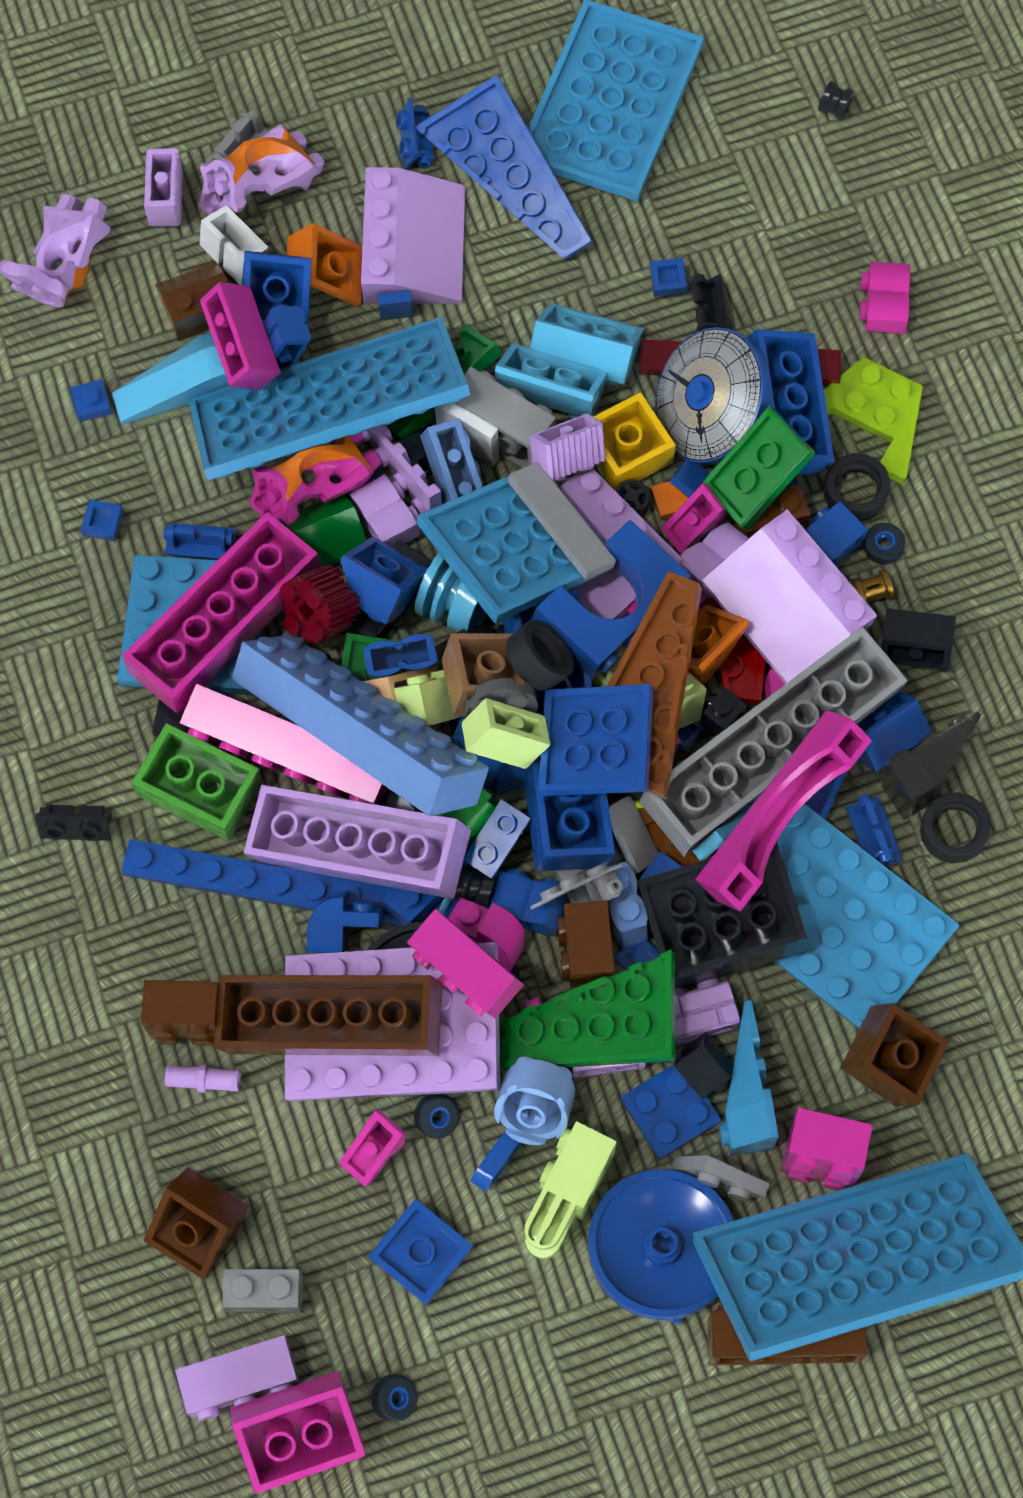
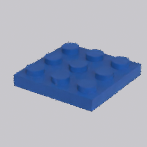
[538,684,653,796]

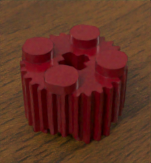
[280,565,361,644]

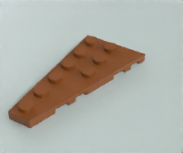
[607,571,702,799]

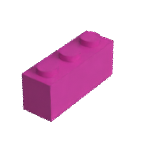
[200,282,281,390]
[407,909,524,1019]

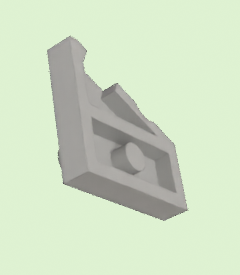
[670,1155,769,1202]

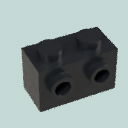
[881,608,956,670]

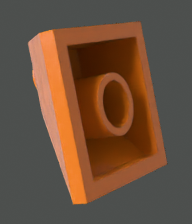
[287,223,362,307]
[688,604,750,684]

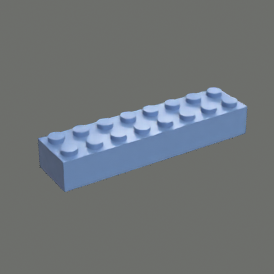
[232,633,489,816]

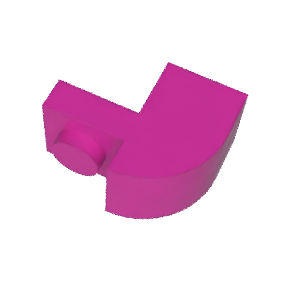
[448,898,525,972]

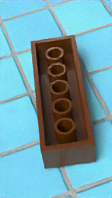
[214,975,442,1056]

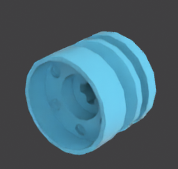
[414,553,487,633]

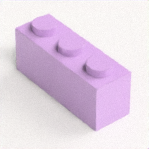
[175,1335,300,1421]

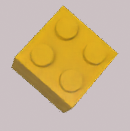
[594,392,676,491]

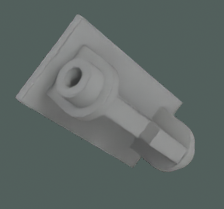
[205,111,269,163]

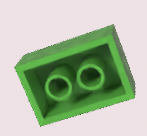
[131,723,263,841]

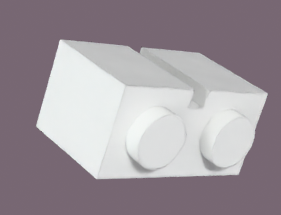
[200,205,269,285]

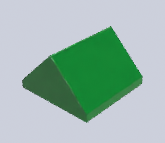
[283,494,367,567]

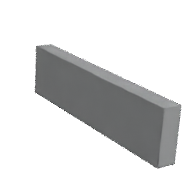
[507,462,616,580]

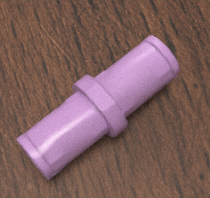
[165,1064,241,1093]

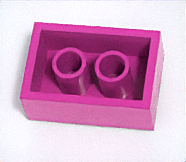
[780,1108,873,1191]
[230,1370,366,1494]

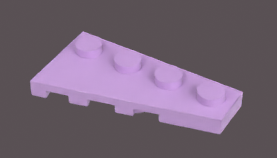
[362,425,442,515]

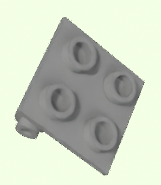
[530,863,623,910]

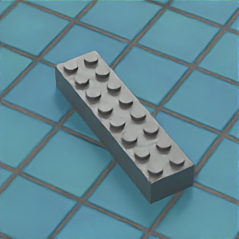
[639,626,908,857]

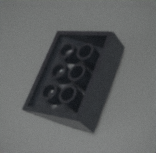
[638,841,811,989]

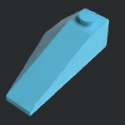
[112,333,229,425]

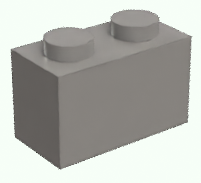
[222,1269,303,1313]

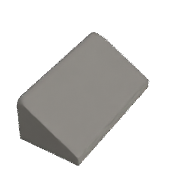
[608,795,659,874]

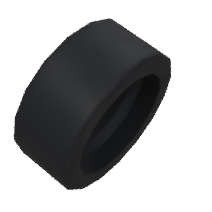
[824,453,890,522]
[506,620,574,691]
[920,792,991,864]

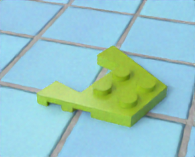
[824,357,923,485]

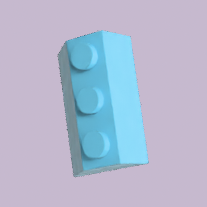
[530,303,645,385]
[495,343,608,419]

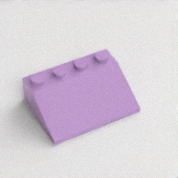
[361,167,465,304]
[559,468,682,619]
[701,509,877,684]

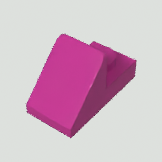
[661,483,726,554]
[339,1109,406,1187]

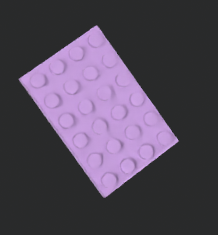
[285,942,500,1101]

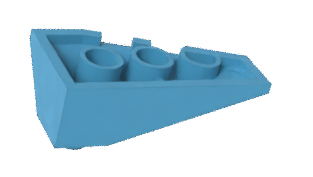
[719,1000,779,1156]

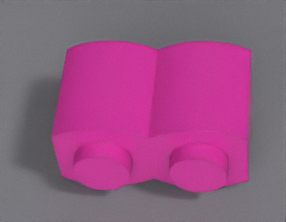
[859,261,910,334]

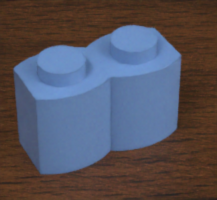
[608,862,648,948]

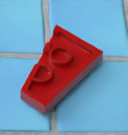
[706,597,766,705]

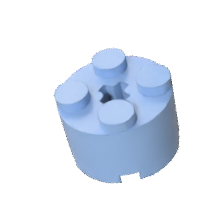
[494,1057,575,1145]

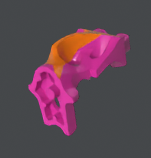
[249,432,382,526]

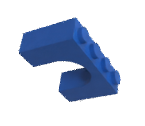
[531,520,691,678]

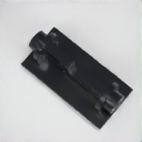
[689,274,730,332]
[36,804,112,841]

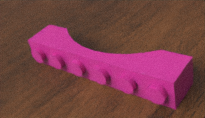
[695,710,872,911]

